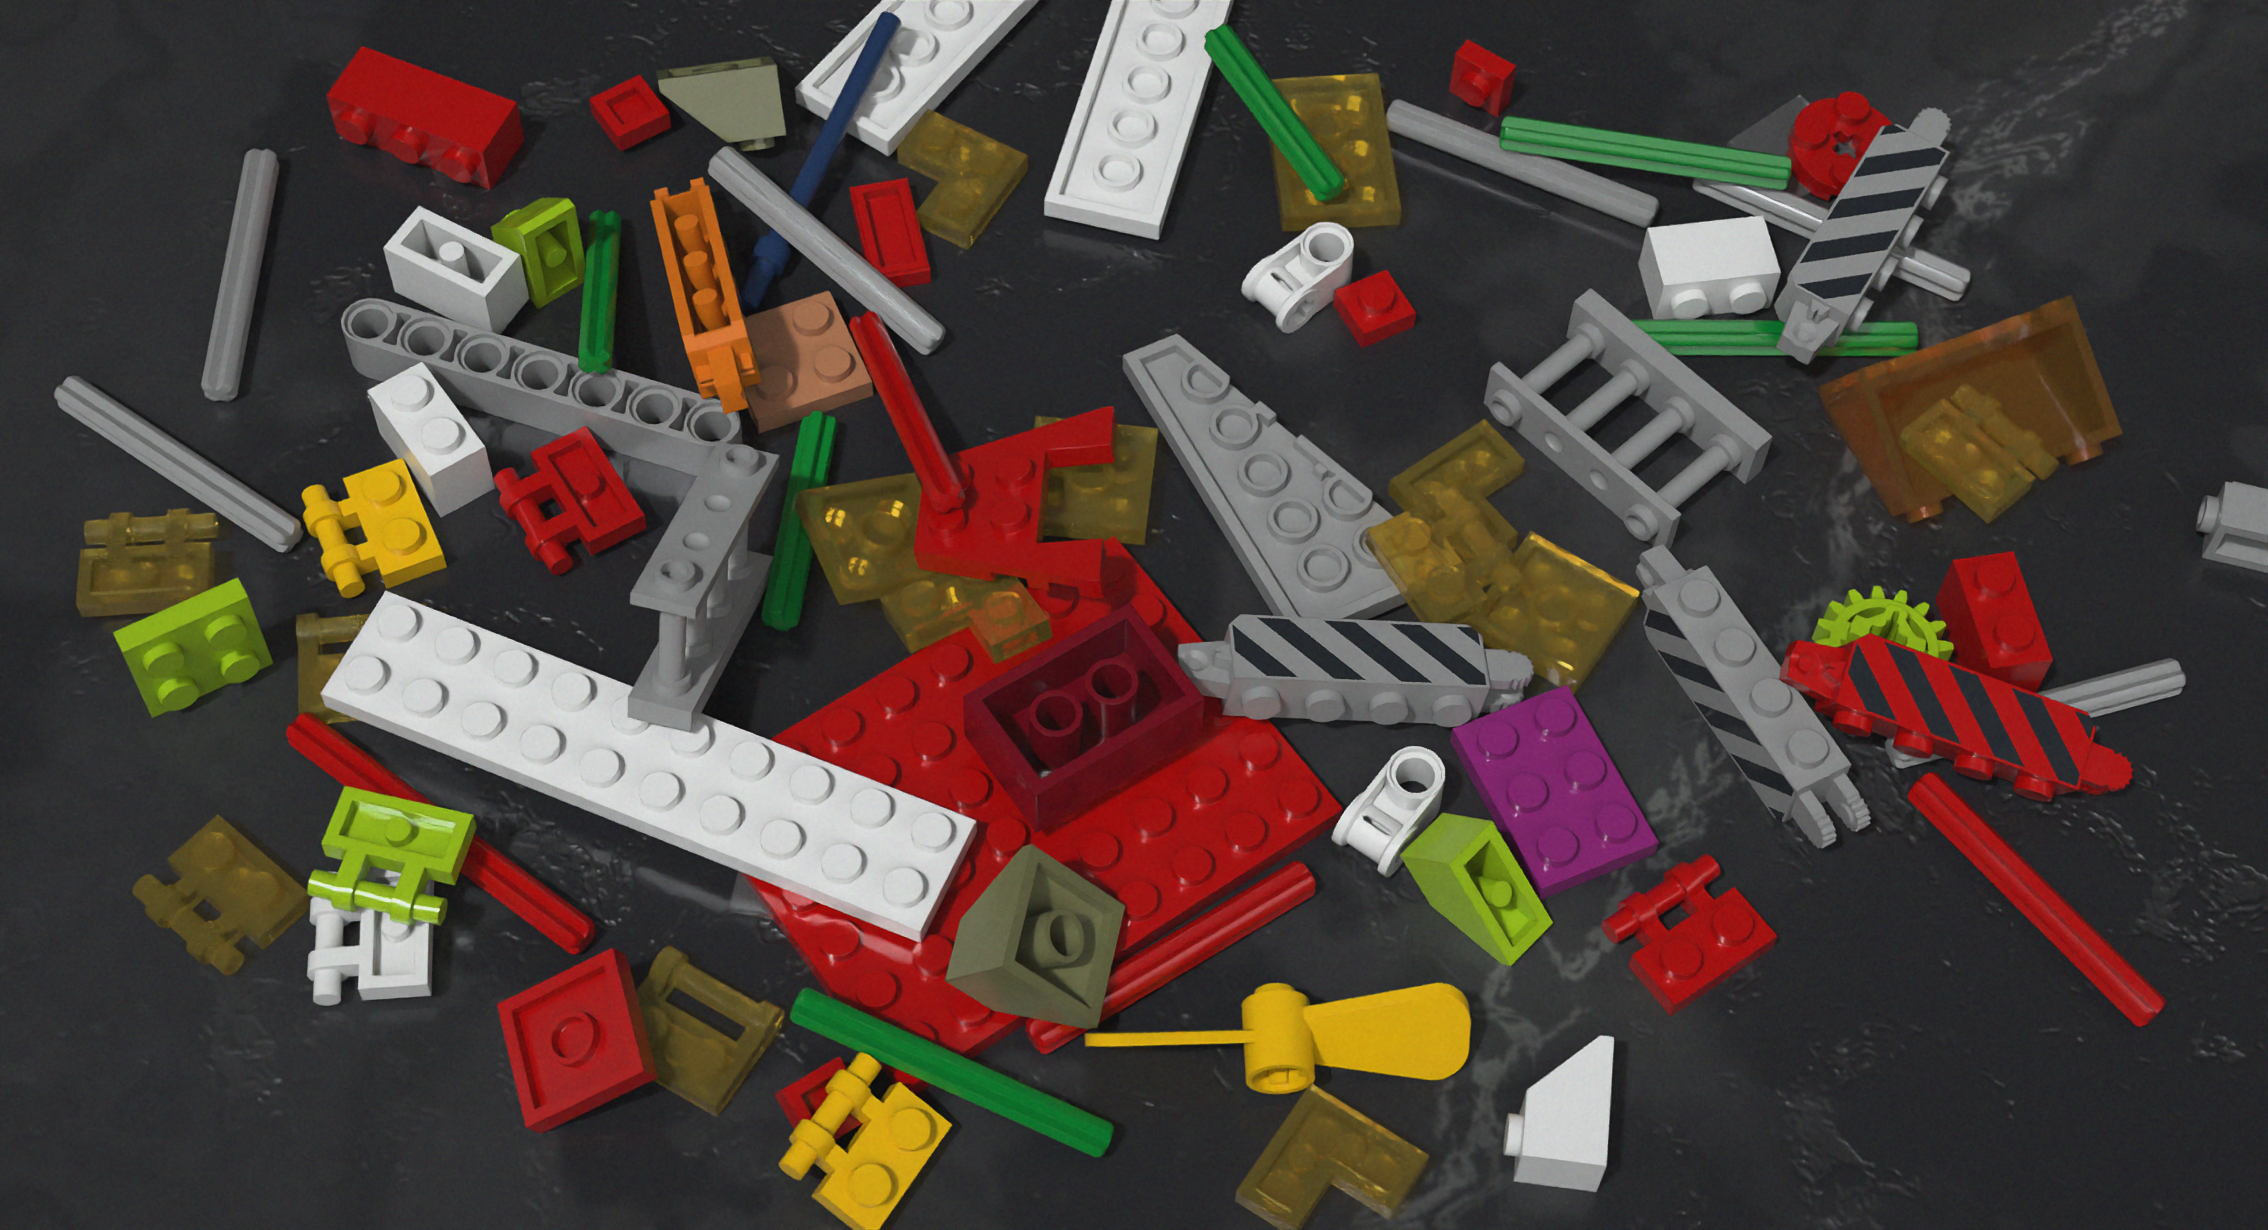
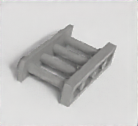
[1484,288,1773,550]
[627,441,780,732]

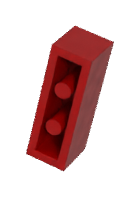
[326,46,525,190]

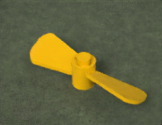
[1084,983,1471,1094]

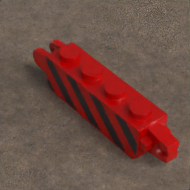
[1779,633,2134,802]

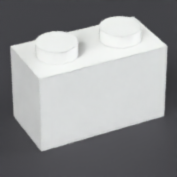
[383,206,529,334]
[1638,215,1781,319]
[367,362,495,518]

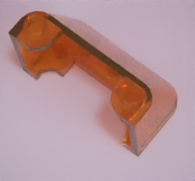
[1817,295,2123,524]

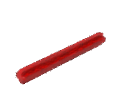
[849,310,965,514]
[1908,771,2166,1027]
[1025,861,1316,1054]

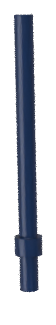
[739,11,902,312]

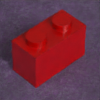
[1935,551,2053,693]

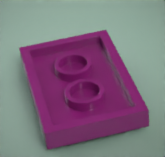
[1450,685,1659,900]

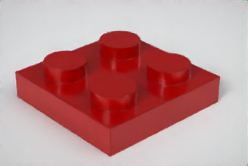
[497,948,658,1134]

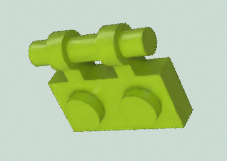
[307,786,477,926]

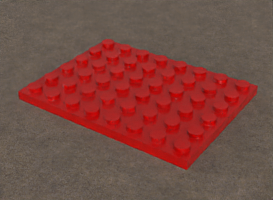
[738,536,1343,1095]

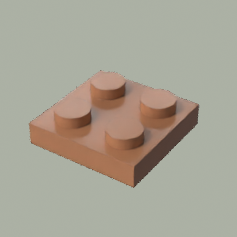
[744,290,873,434]

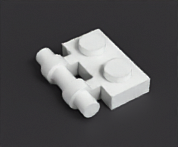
[307,867,434,1006]

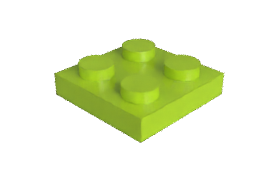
[113,577,274,718]

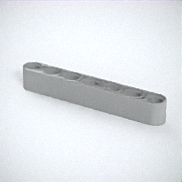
[341,298,743,476]

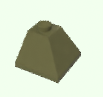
[656,56,786,151]
[945,844,1125,1029]

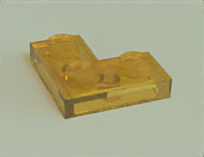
[897,109,1028,250]
[1388,419,1525,578]
[880,572,1053,664]
[1235,1083,1429,1230]

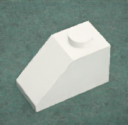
[1503,1035,1614,1192]

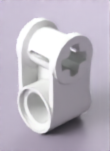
[1241,222,1354,334]
[1332,746,1445,877]

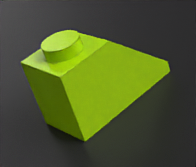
[491,198,586,309]
[1400,813,1553,966]

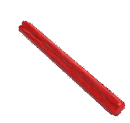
[285,712,597,955]

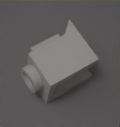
[2196,481,2268,573]

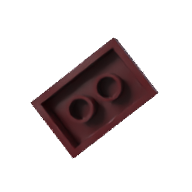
[963,603,1205,833]

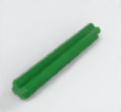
[1204,24,1345,203]
[578,209,622,375]
[761,410,838,632]

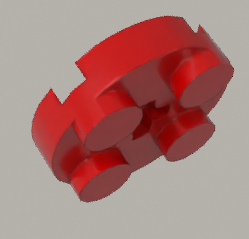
[1786,91,1893,201]

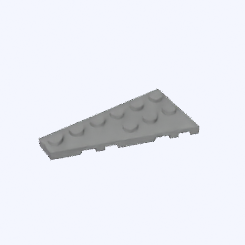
[1123,334,1464,620]

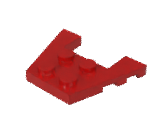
[913,406,1118,599]

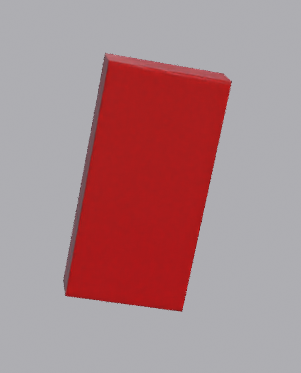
[849,178,931,288]

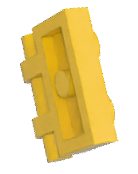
[301,457,447,598]
[778,1052,952,1230]

